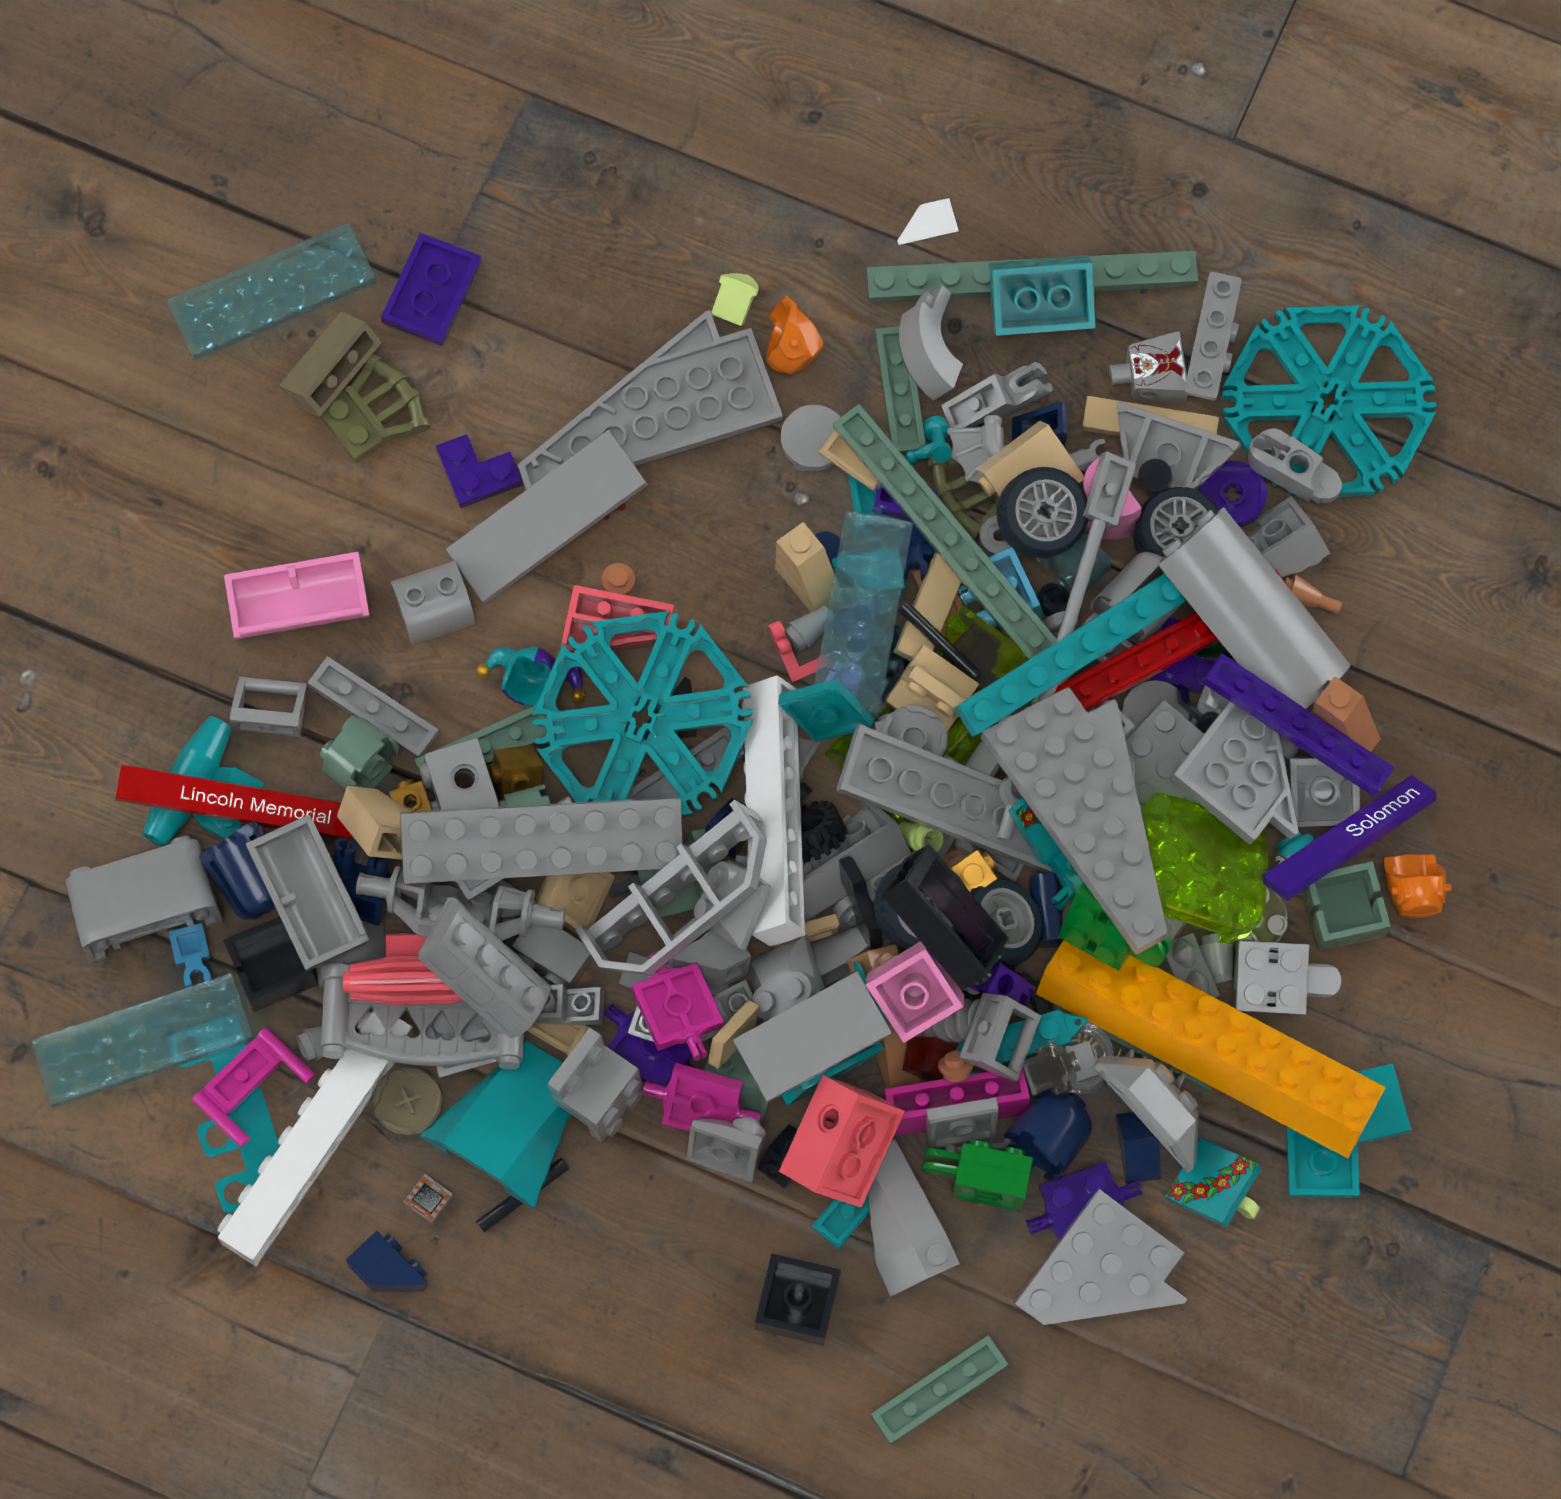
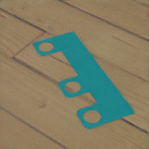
[169,1014,280,1213]

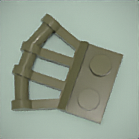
[320,353,430,464]
[927,436,1010,541]

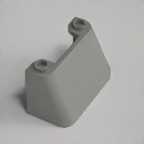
[65,836,223,963]

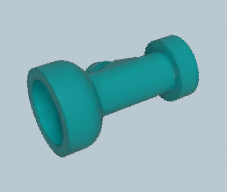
[906,416,952,464]

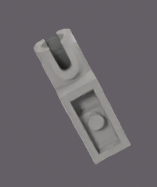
[941,362,1053,428]

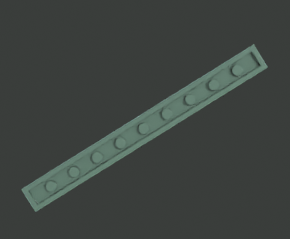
[866,251,1198,303]
[833,404,1057,660]

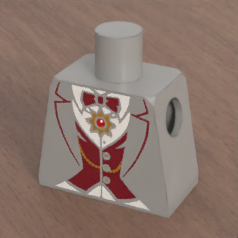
[1109,331,1188,403]

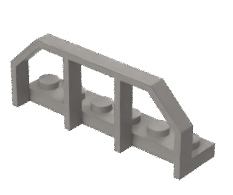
[575,800,767,976]

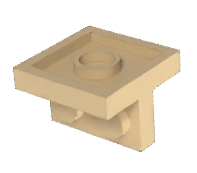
[884,645,979,732]
[535,872,615,936]

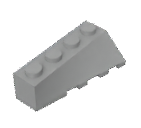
[802,801,911,922]

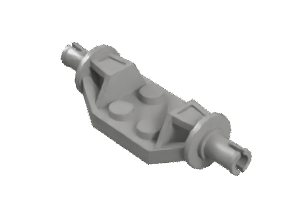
[356,866,566,941]

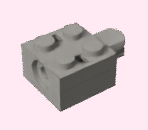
[1232,941,1342,1015]

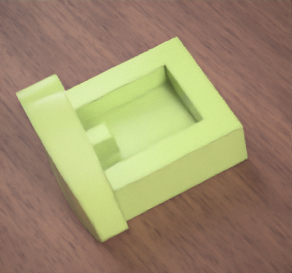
[711,273,759,326]

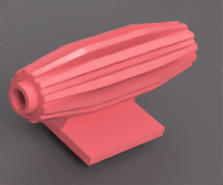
[343,933,464,1005]

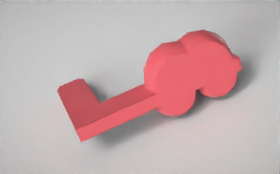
[768,620,834,682]

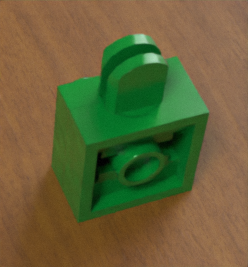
[1058,882,1171,971]
[921,1140,1033,1213]

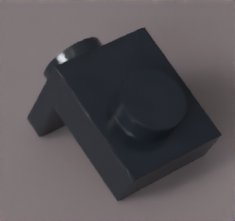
[758,1124,797,1188]

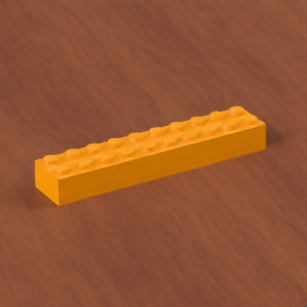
[1036,940,1386,1158]

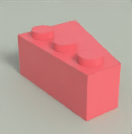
[560,585,676,653]

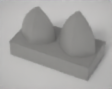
[1164,933,1220,999]

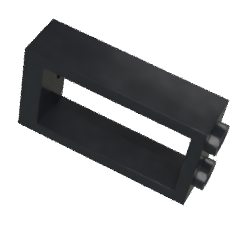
[882,844,1008,990]

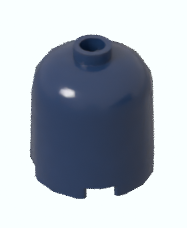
[1003,1090,1092,1181]

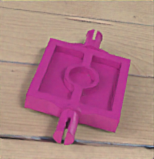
[631,951,724,1061]
[642,1063,762,1132]

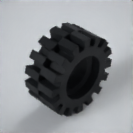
[800,801,847,862]

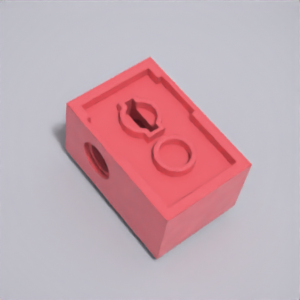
[779,1075,905,1207]

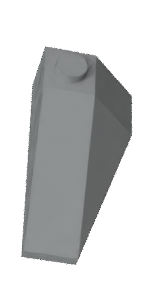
[1247,496,1331,577]
[867,1139,960,1297]

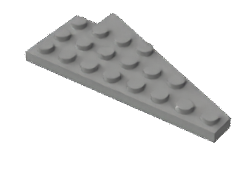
[518,310,783,490]
[981,687,1167,955]

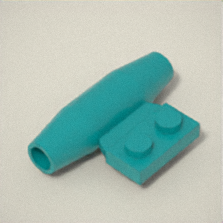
[142,716,265,847]

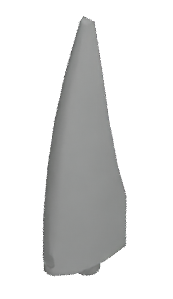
[811,927,891,988]

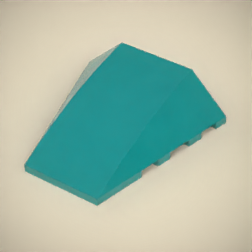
[419,1041,571,1210]

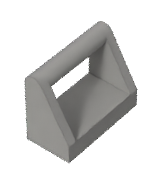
[230,676,308,737]
[959,993,1041,1082]

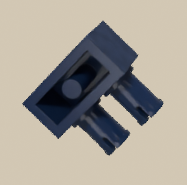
[330,838,392,926]

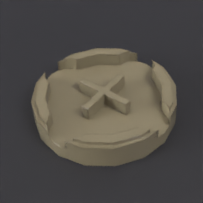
[372,1066,443,1138]

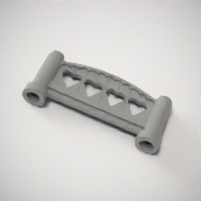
[320,963,524,1070]

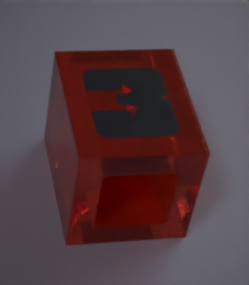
[902,1037,957,1082]

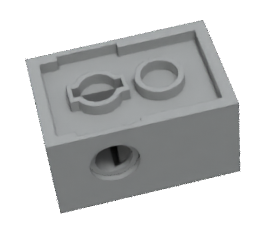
[419,738,499,810]

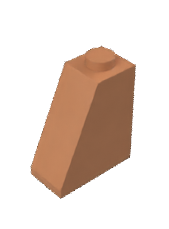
[1311,676,1381,752]

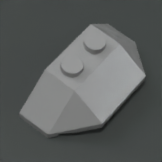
[1093,1055,1199,1173]

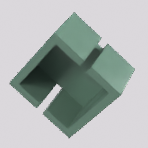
[1302,861,1391,952]

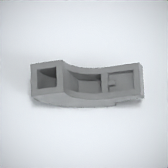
[899,285,963,401]

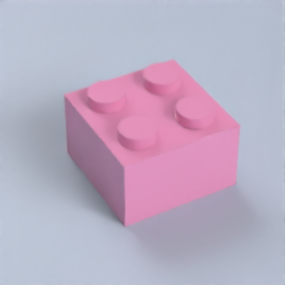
[865,942,964,1043]

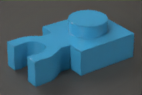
[168,923,213,989]

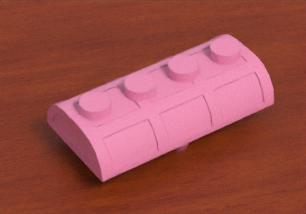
[224,552,370,640]

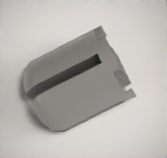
[1090,551,1180,644]

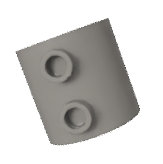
[390,560,476,646]

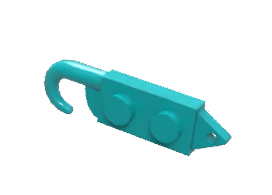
[955,1009,1088,1074]

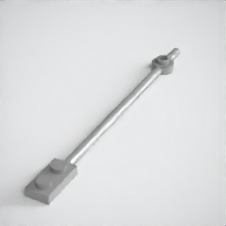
[997,451,1136,842]

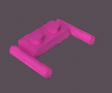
[191,1027,316,1148]

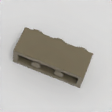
[279,312,382,417]

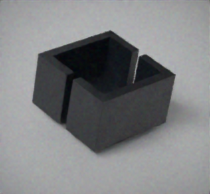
[223,916,318,1012]

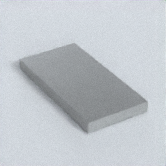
[733,972,892,1103]

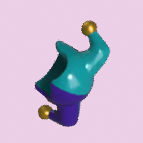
[476,646,585,707]

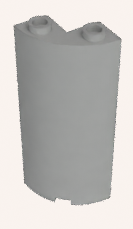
[1158,507,1351,709]

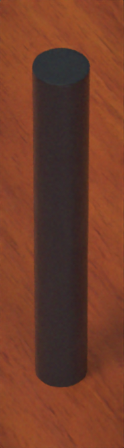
[898,601,981,679]
[476,1158,569,1233]

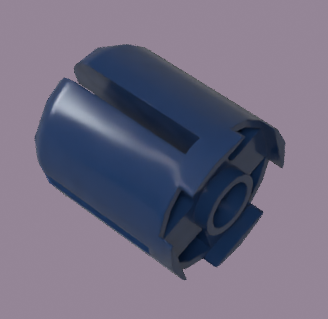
[199,821,276,920]

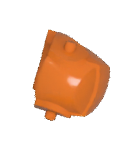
[765,295,824,374]
[1384,854,1452,919]

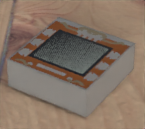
[404,1174,454,1225]

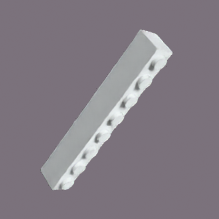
[742,675,805,946]
[217,1011,414,1266]

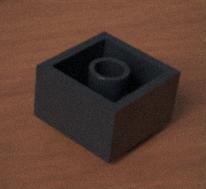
[755,1253,841,1346]

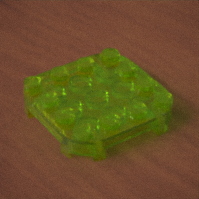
[1141,793,1268,945]

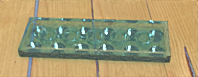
[166,222,377,360]
[814,511,913,718]
[31,973,253,1108]

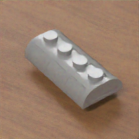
[245,815,369,971]
[418,897,550,1038]

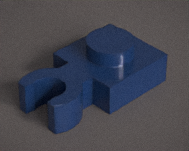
[899,522,934,581]

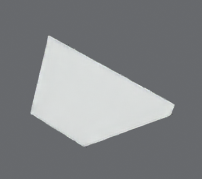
[897,198,959,245]

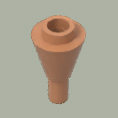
[1284,573,1342,614]

